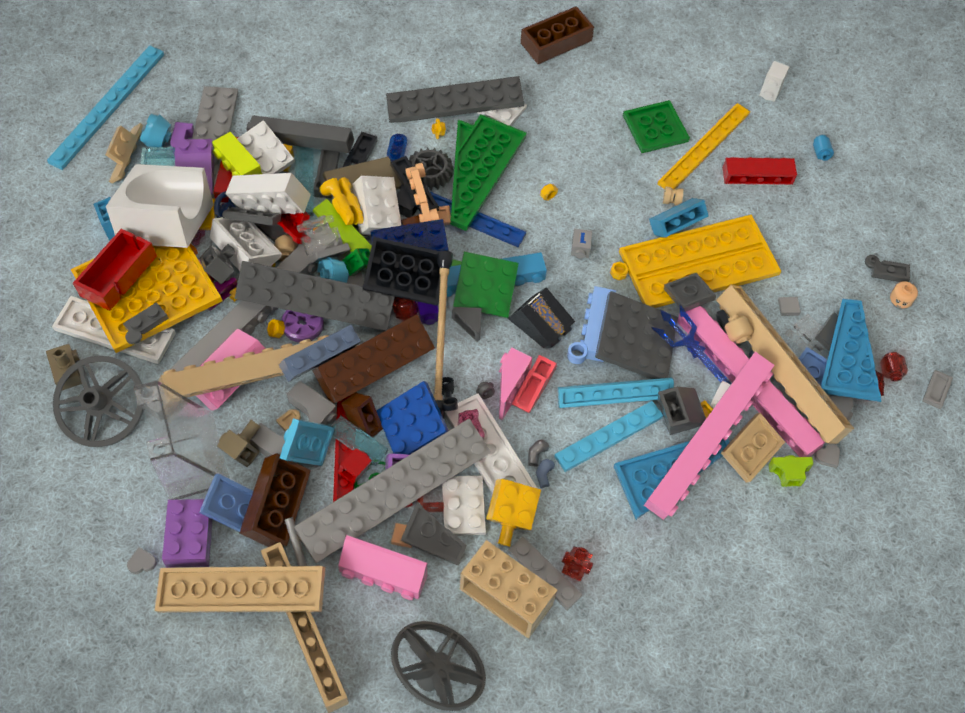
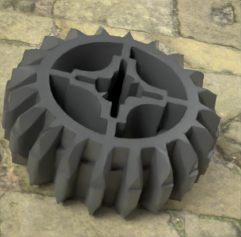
[409,147,453,191]

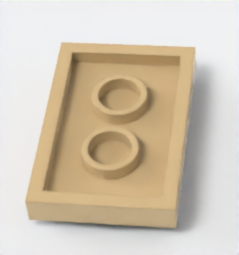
[721,413,785,482]

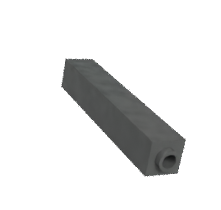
[247,115,354,153]

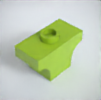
[768,455,813,487]

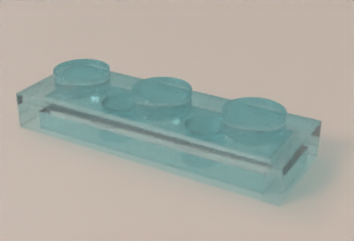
[332,416,388,466]

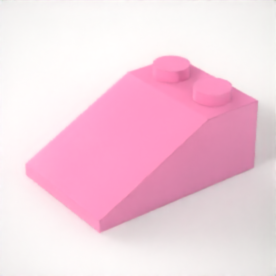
[499,348,532,420]

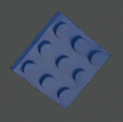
[376,381,449,455]

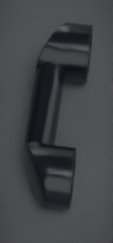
[441,377,458,411]

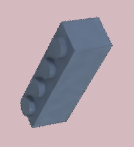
[279,325,361,382]

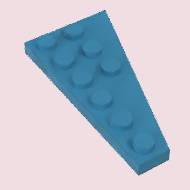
[821,299,881,402]
[614,438,730,520]

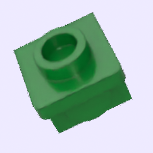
[342,248,370,276]

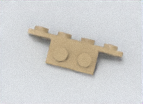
[105,123,143,183]

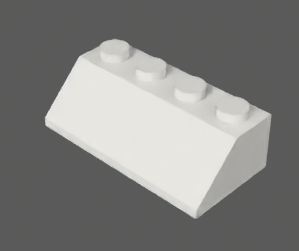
[210,217,282,271]

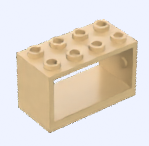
[460,540,557,639]

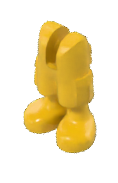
[319,177,363,225]

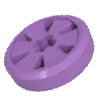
[281,310,324,342]

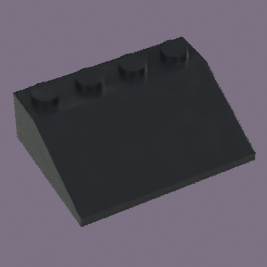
[362,237,441,306]

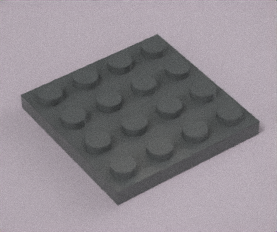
[595,291,678,379]

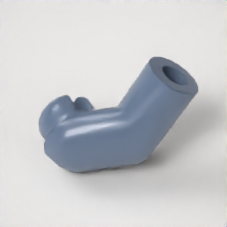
[536,459,555,488]

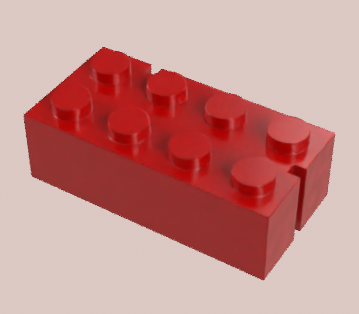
[73,229,157,311]

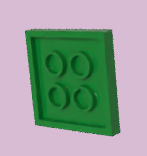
[623,100,690,153]
[453,251,519,318]

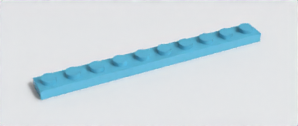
[47,45,164,170]

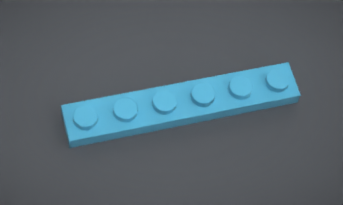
[558,378,674,408]
[554,401,663,472]

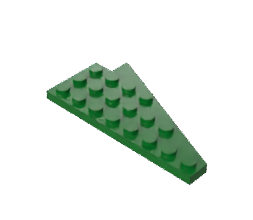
[450,114,527,231]

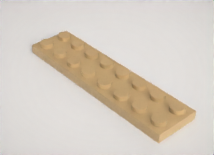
[155,566,325,613]

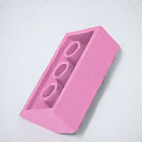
[197,329,266,410]
[338,535,427,600]

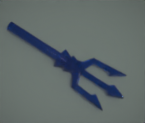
[651,304,732,385]

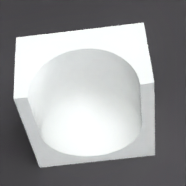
[106,164,214,248]

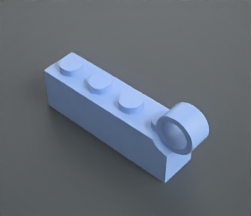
[567,286,616,364]

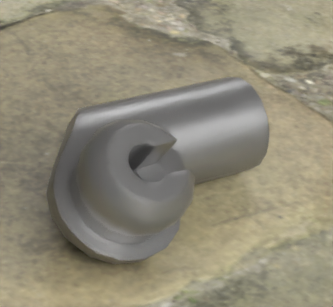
[528,439,549,466]

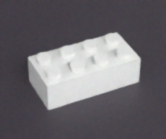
[225,173,311,214]

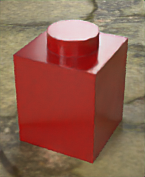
[338,448,372,485]

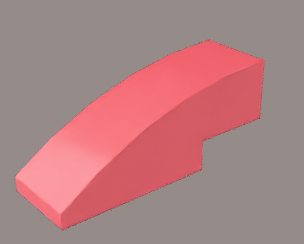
[512,355,557,413]

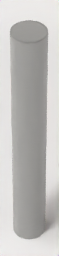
[285,517,307,566]

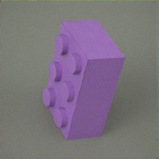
[162,499,213,568]

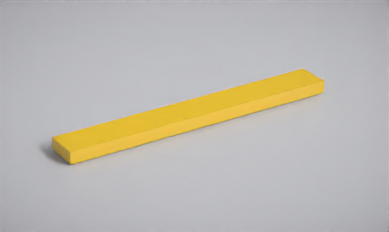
[657,103,751,189]

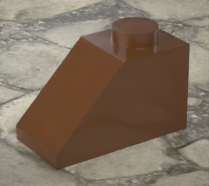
[342,392,383,440]

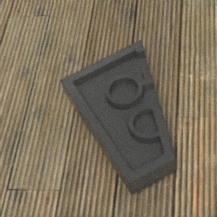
[400,502,467,566]

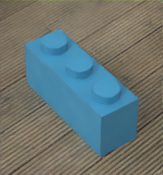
[649,198,709,238]

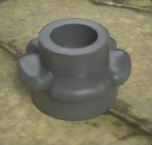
[476,382,495,399]

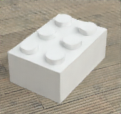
[352,176,402,236]

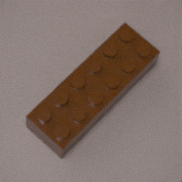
[312,314,435,404]

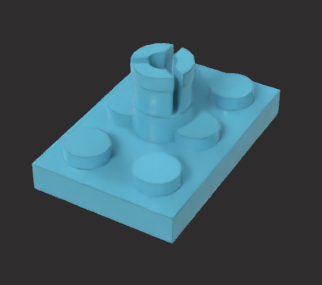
[280,418,335,466]

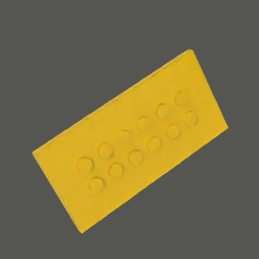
[619,215,781,308]

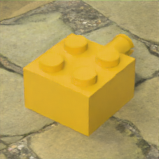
[486,479,541,547]

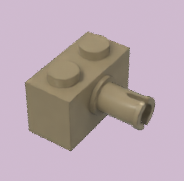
[46,344,82,390]
[217,419,261,467]

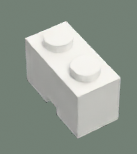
[759,61,789,102]

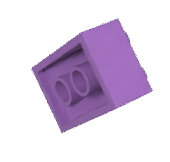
[175,139,215,195]

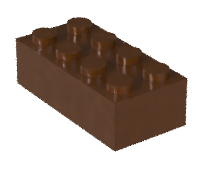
[520,6,594,64]
[239,453,311,547]

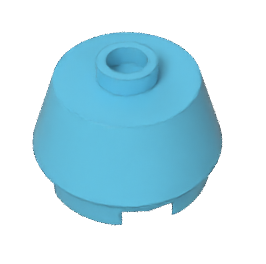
[140,113,172,148]
[317,257,349,283]

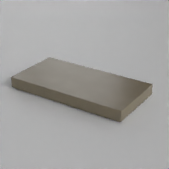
[323,157,401,199]

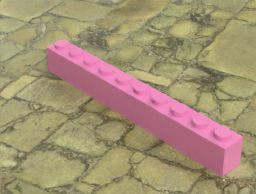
[677,306,825,457]
[644,352,775,520]

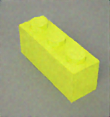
[212,132,262,176]

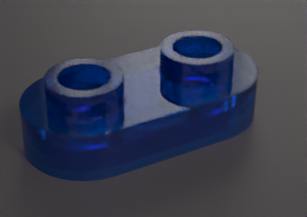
[387,133,407,161]

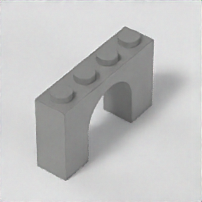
[250,380,337,463]

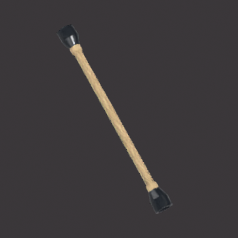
[433,251,453,419]

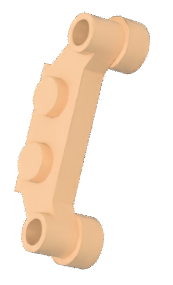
[405,163,440,225]

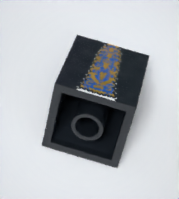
[507,287,575,348]

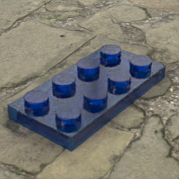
[370,219,449,251]

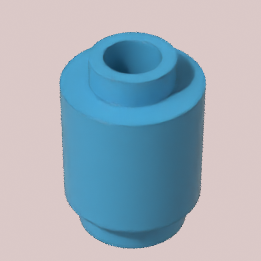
[813,135,834,161]

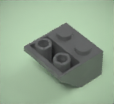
[658,386,706,435]

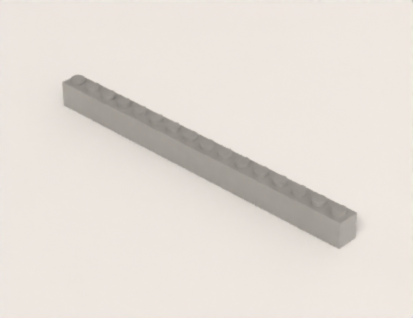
[144,223,358,419]

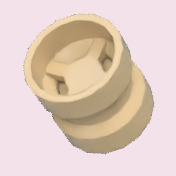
[663,186,684,206]

